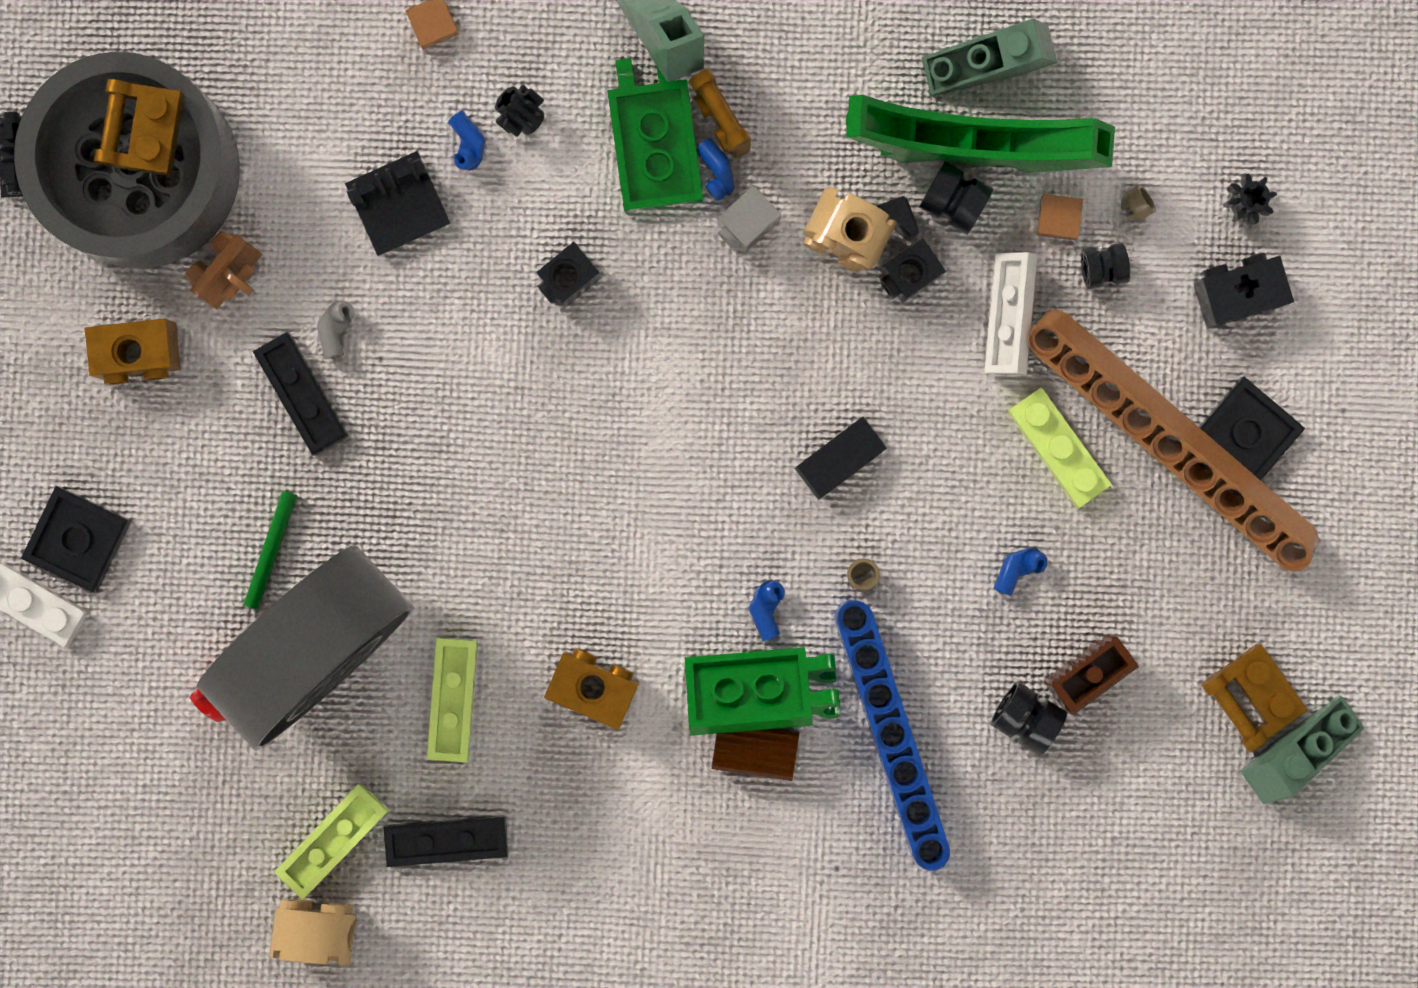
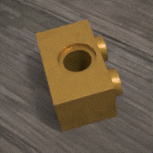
[84,318,181,385]
[544,647,639,730]

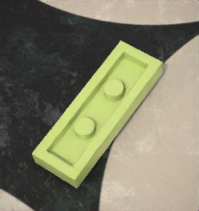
[1007,387,1112,508]
[427,638,478,763]
[274,782,389,900]

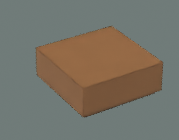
[405,0,459,50]
[1036,194,1083,241]

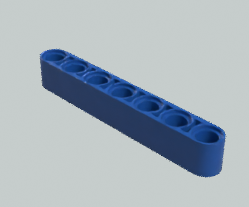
[834,599,950,871]

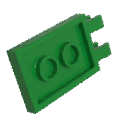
[607,58,703,212]
[685,647,840,736]

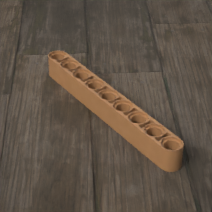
[1028,309,1319,571]

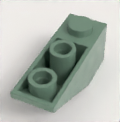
[616,0,704,83]
[922,18,1057,96]
[1240,695,1364,804]

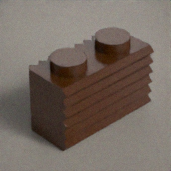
[1044,635,1139,715]
[711,727,799,781]

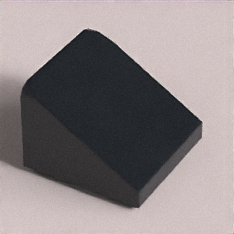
[877,196,919,242]

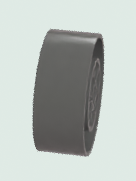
[14,52,240,269]
[197,545,414,751]

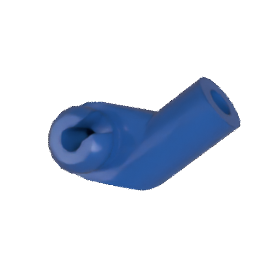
[448,110,485,171]
[696,139,735,201]
[993,548,1048,596]
[749,581,785,641]

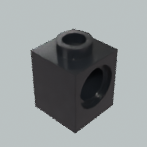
[880,238,946,304]
[536,242,602,308]

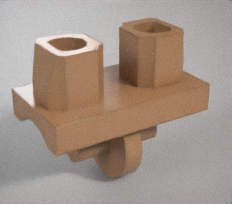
[185,231,263,310]

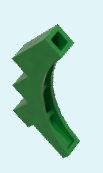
[846,95,1115,173]

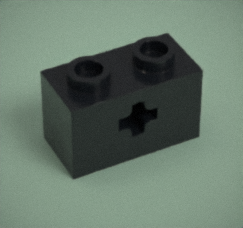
[1193,253,1294,329]

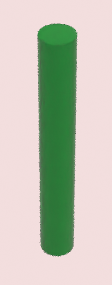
[243,490,298,610]

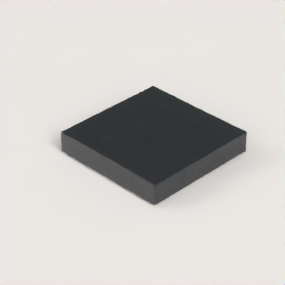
[1199,376,1305,480]
[21,486,132,593]

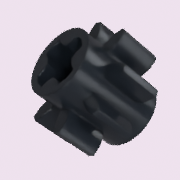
[495,85,545,137]
[1223,173,1277,226]

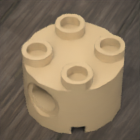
[803,187,897,273]
[269,899,357,965]

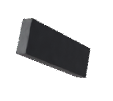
[252,332,349,456]
[383,815,509,867]

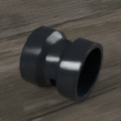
[1080,243,1130,289]

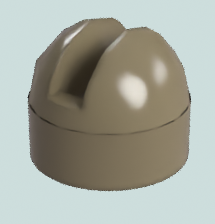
[1121,184,1156,220]
[847,559,880,593]

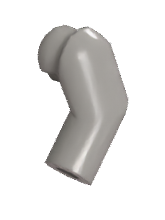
[317,301,355,359]

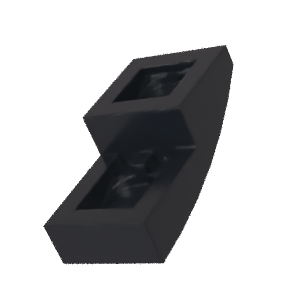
[794,417,887,500]

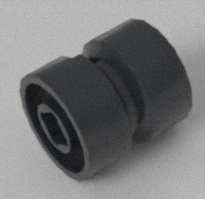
[919,161,994,235]
[990,681,1068,756]

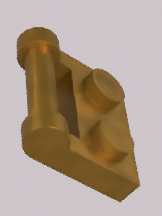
[689,68,751,159]
[94,79,184,176]
[1201,644,1308,752]

